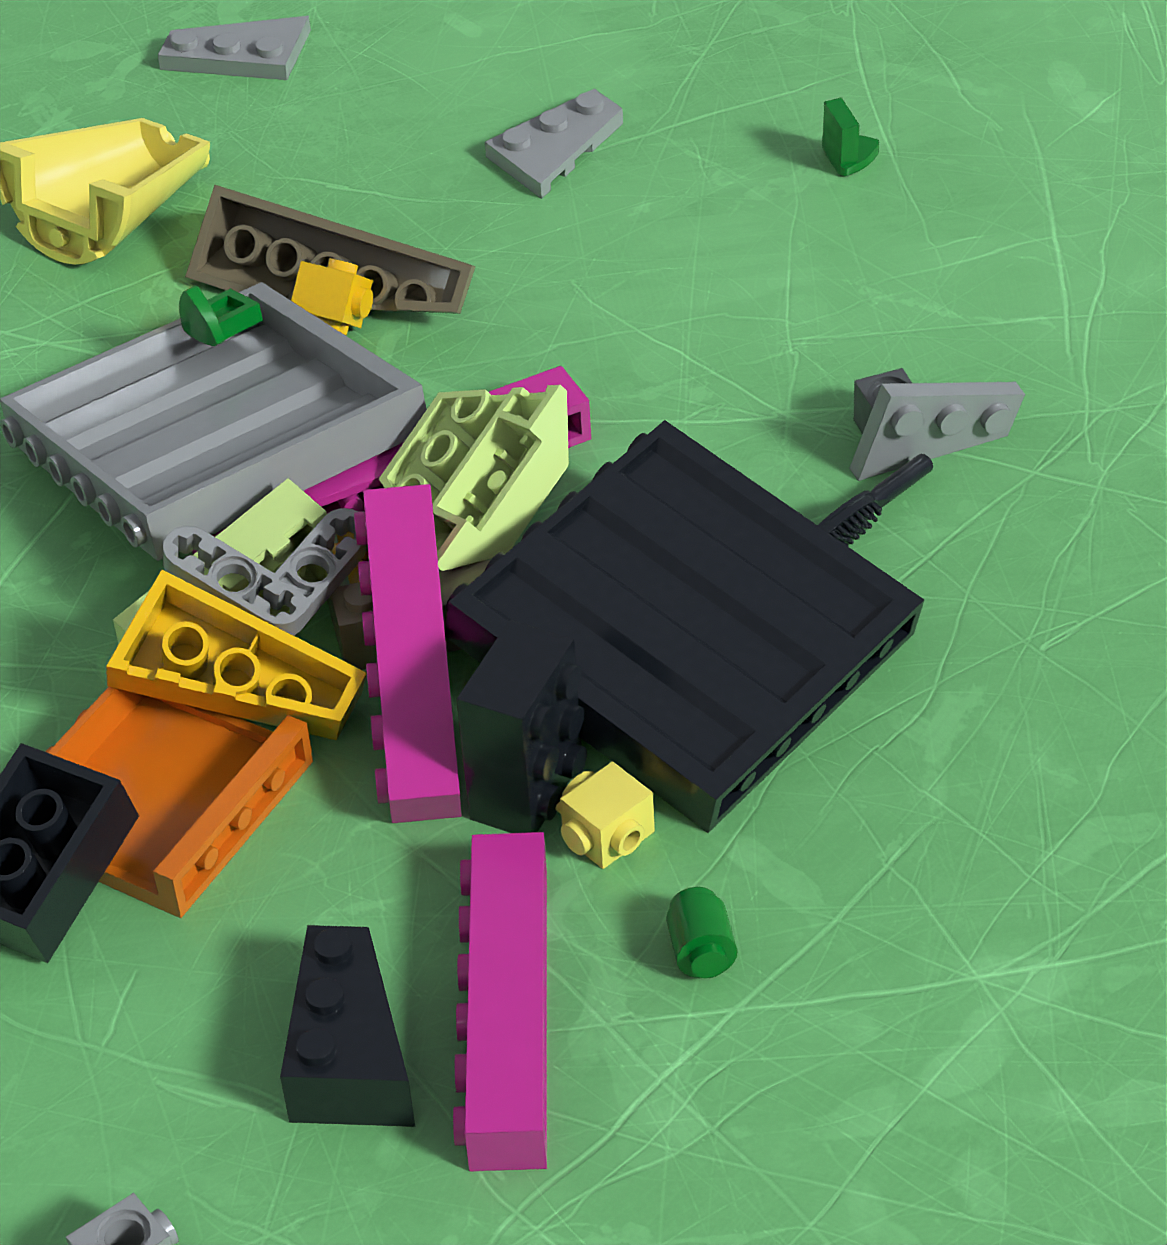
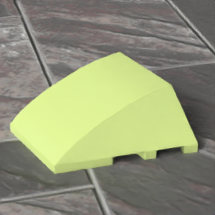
[379,385,569,571]

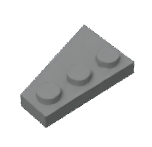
[158,16,311,80]
[485,89,623,199]
[850,382,1025,481]

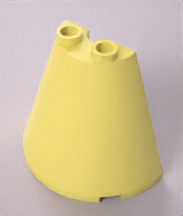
[0,118,210,265]

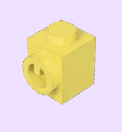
[556,761,655,869]

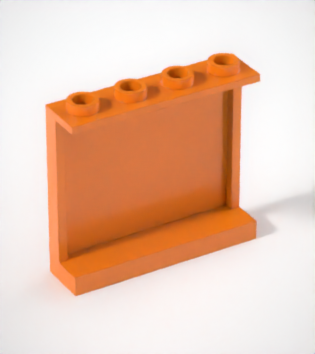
[45,687,313,918]

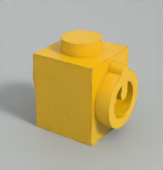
[291,258,373,336]

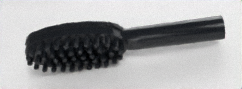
[817,453,933,546]

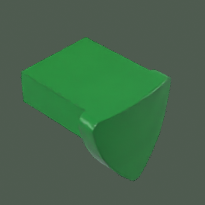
[822,97,879,176]
[179,285,263,347]

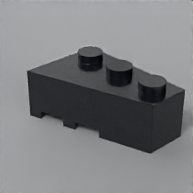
[280,925,415,1127]

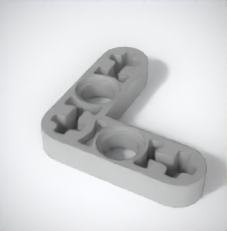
[163,508,368,636]

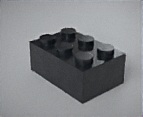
[457,620,587,833]
[0,743,139,963]

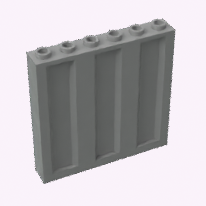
[0,282,427,561]

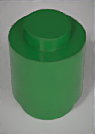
[666,887,738,978]

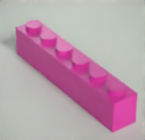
[354,484,462,823]
[453,832,547,1172]

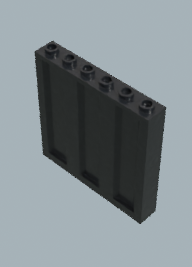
[445,420,924,833]

